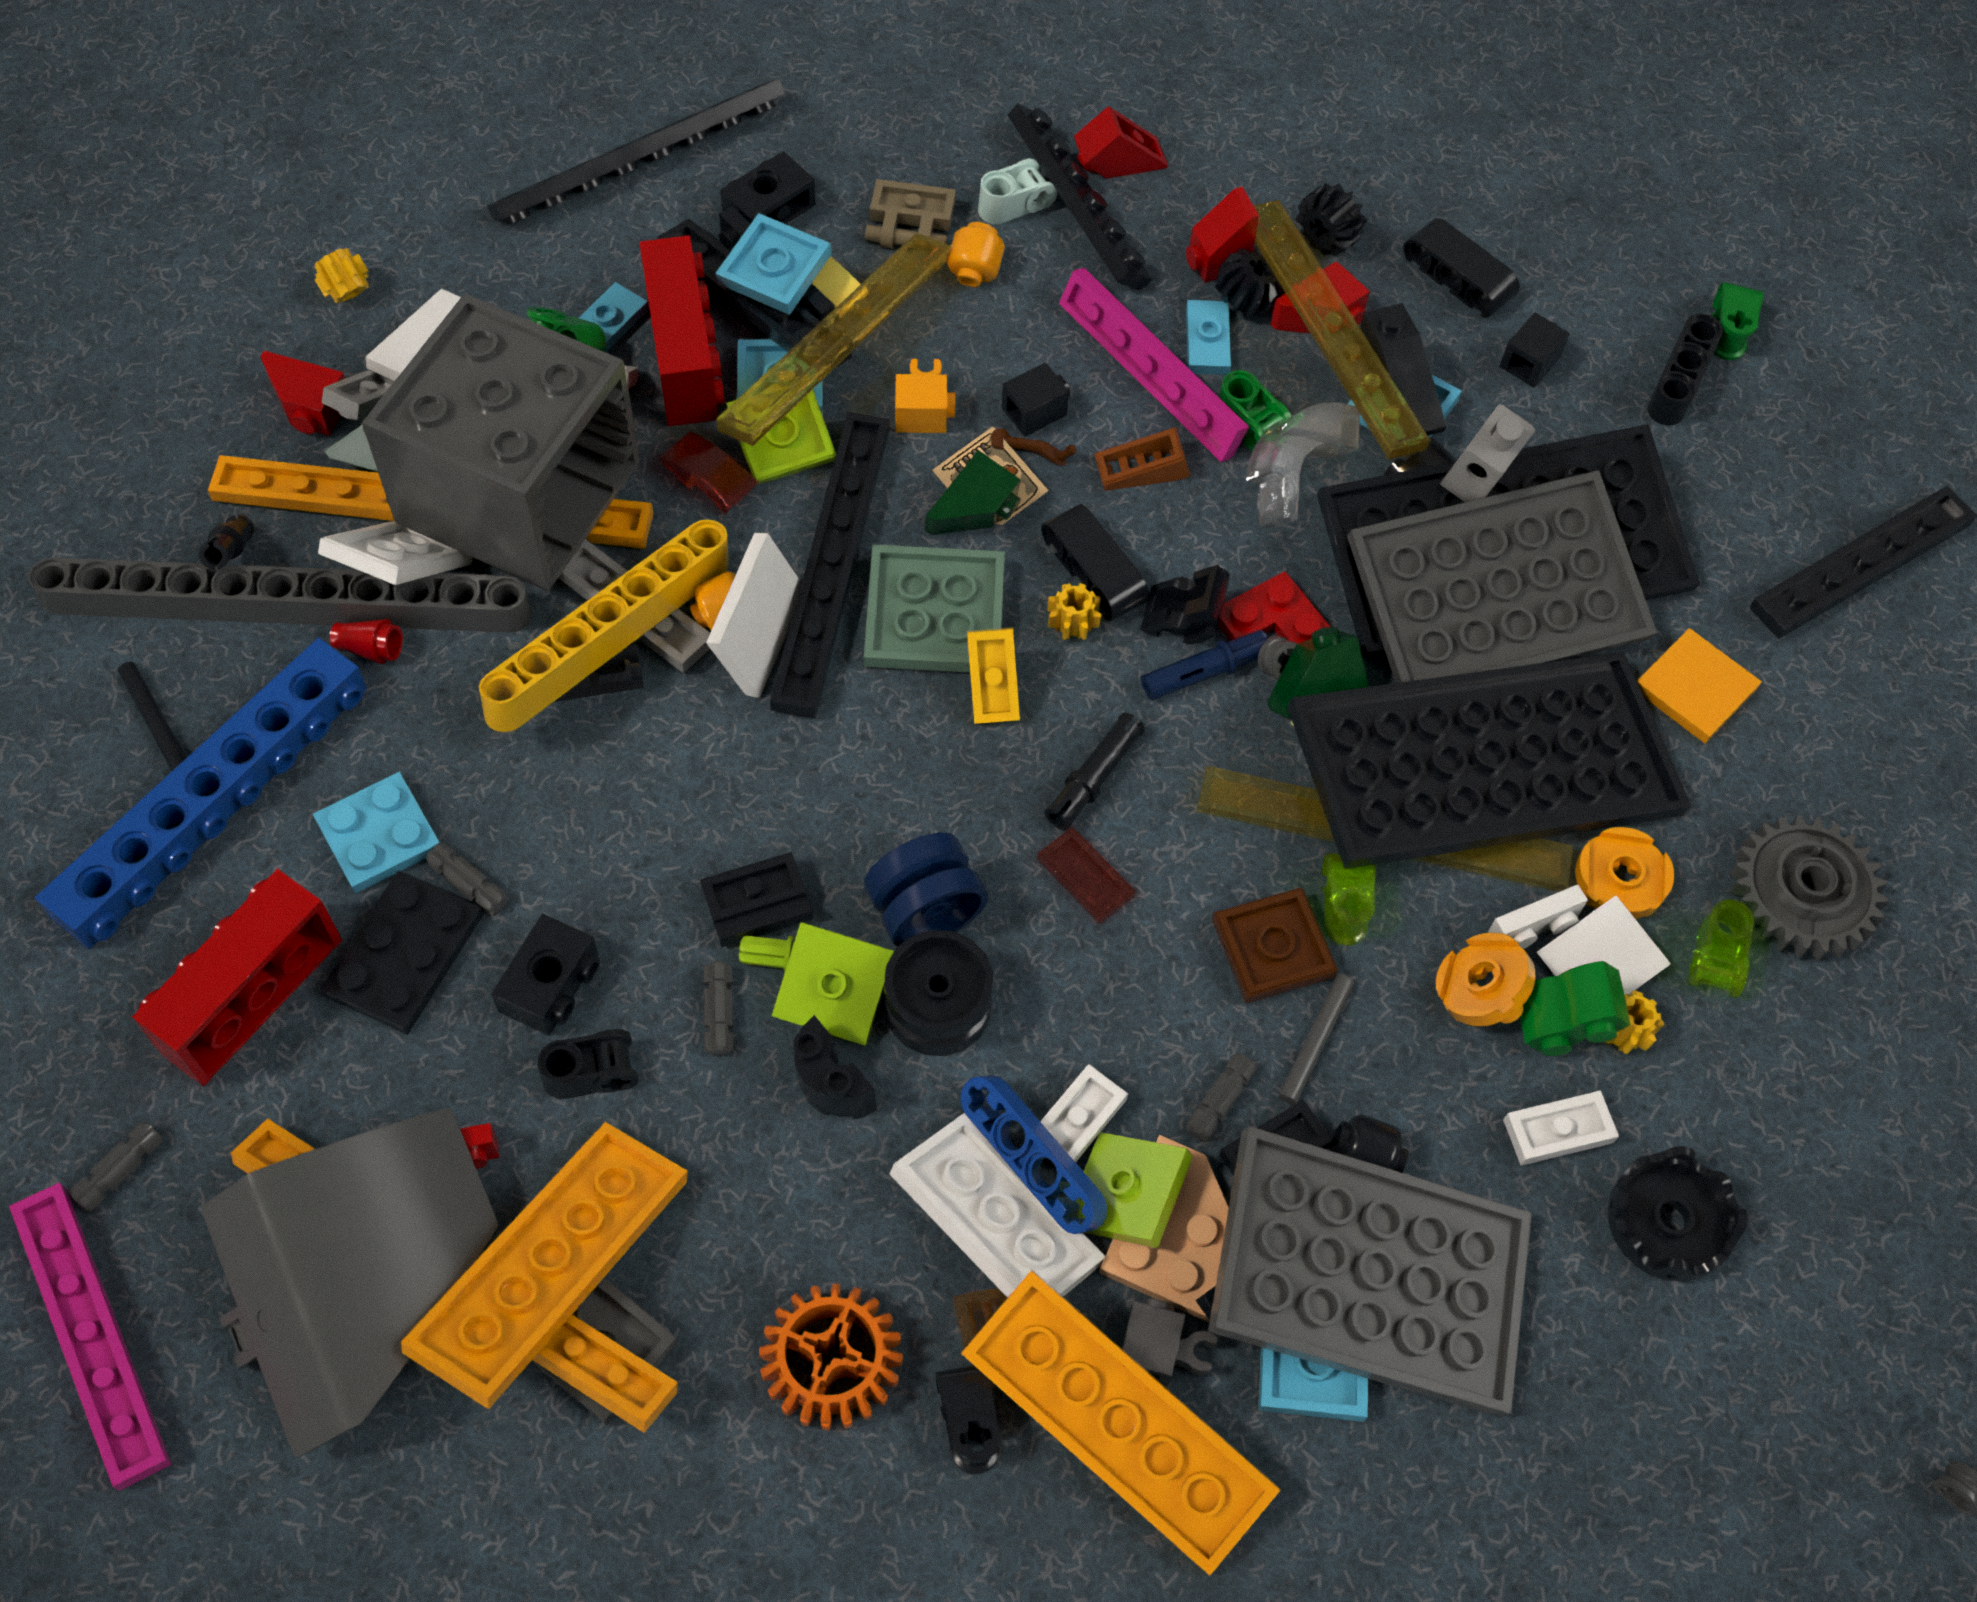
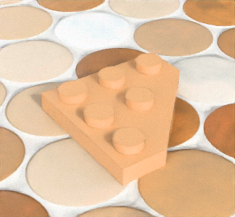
[1099,1135,1229,1323]

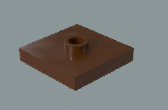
[1212,887,1338,1004]

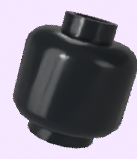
[1329,1114,1409,1173]

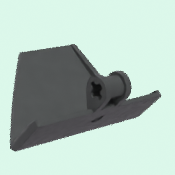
[201,1108,499,1458]

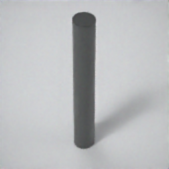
[1278,974,1354,1105]

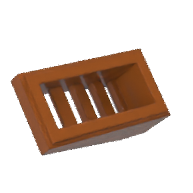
[1094,427,1191,491]

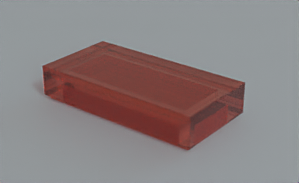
[1037,827,1136,924]

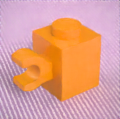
[895,359,955,433]

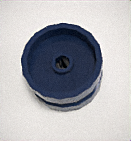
[864,832,988,947]

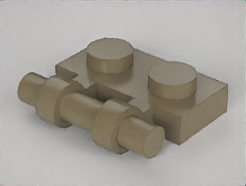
[865,179,956,254]

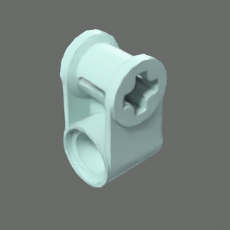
[978,158,1057,224]

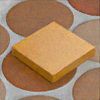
[1637,628,1762,744]

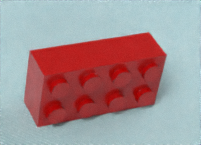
[639,235,725,427]
[132,868,343,1087]

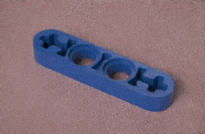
[960,1075,1107,1234]

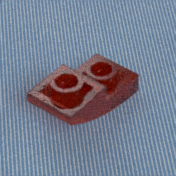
[660,431,759,514]

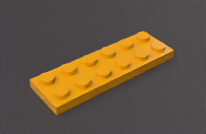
[401,1122,688,1410]
[961,1270,1281,1576]

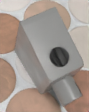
[1440,404,1535,502]

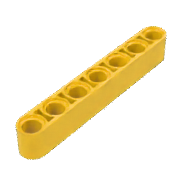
[479,519,729,732]

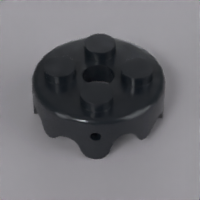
[1608,1146,1748,1282]

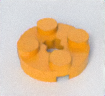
[1575,827,1674,919]
[1436,933,1536,1026]

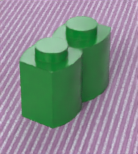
[1520,961,1630,1056]

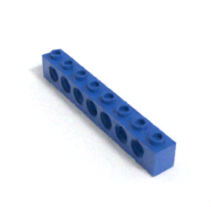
[34,637,367,949]

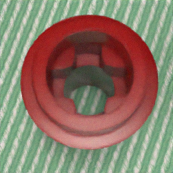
[330,619,403,664]

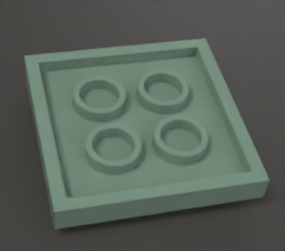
[863,544,1005,672]

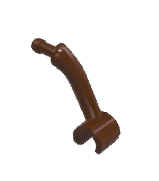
[991,428,1076,466]

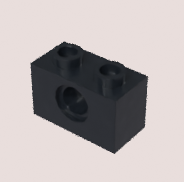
[720,151,816,224]
[491,913,600,1036]

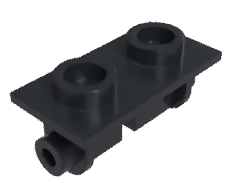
[554,644,644,702]

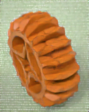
[759,1283,903,1430]

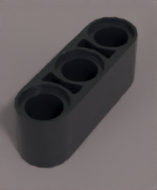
[1403,218,1520,318]
[1647,313,1723,426]
[1041,504,1150,621]

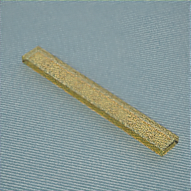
[1253,200,1430,460]
[716,233,951,446]
[1196,765,1573,892]

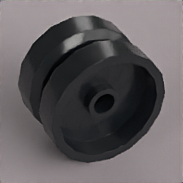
[884,930,993,1056]

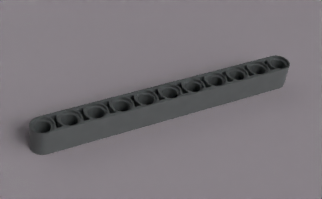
[28,557,532,633]

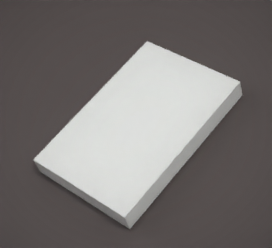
[365,289,461,381]
[318,521,473,585]
[706,533,802,698]

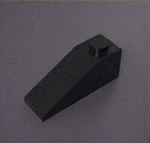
[1355,303,1446,442]

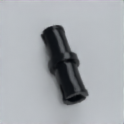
[199,514,254,570]

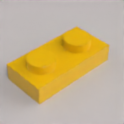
[967,627,1020,724]

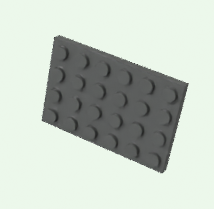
[1347,470,1658,683]
[1208,1126,1532,1417]

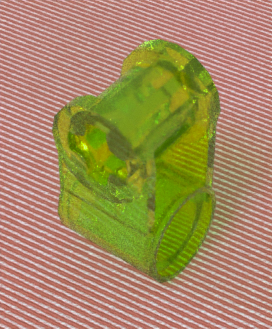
[1322,853,1376,946]
[1687,899,1754,998]

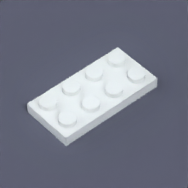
[890,1113,1106,1298]

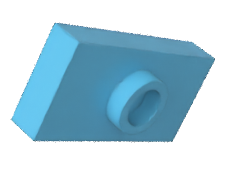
[579,282,649,353]
[1186,300,1231,375]

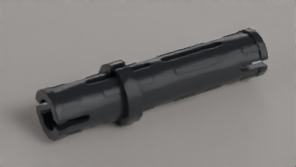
[1044,713,1145,830]

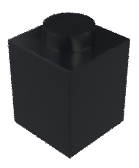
[1499,312,1570,388]
[1002,362,1070,437]

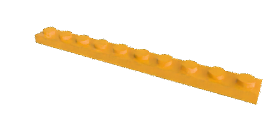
[208,455,653,549]
[231,1119,678,1433]

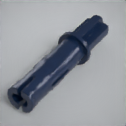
[1140,630,1268,701]

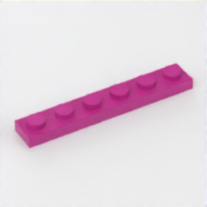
[1059,268,1249,462]
[9,1182,172,1491]

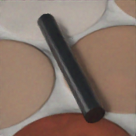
[118,662,186,771]

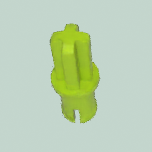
[739,936,795,974]

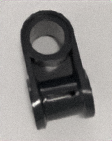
[537,1029,639,1099]
[935,1365,1000,1474]

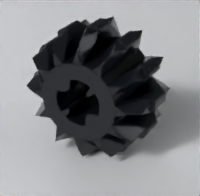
[1295,183,1367,256]
[1215,248,1288,318]

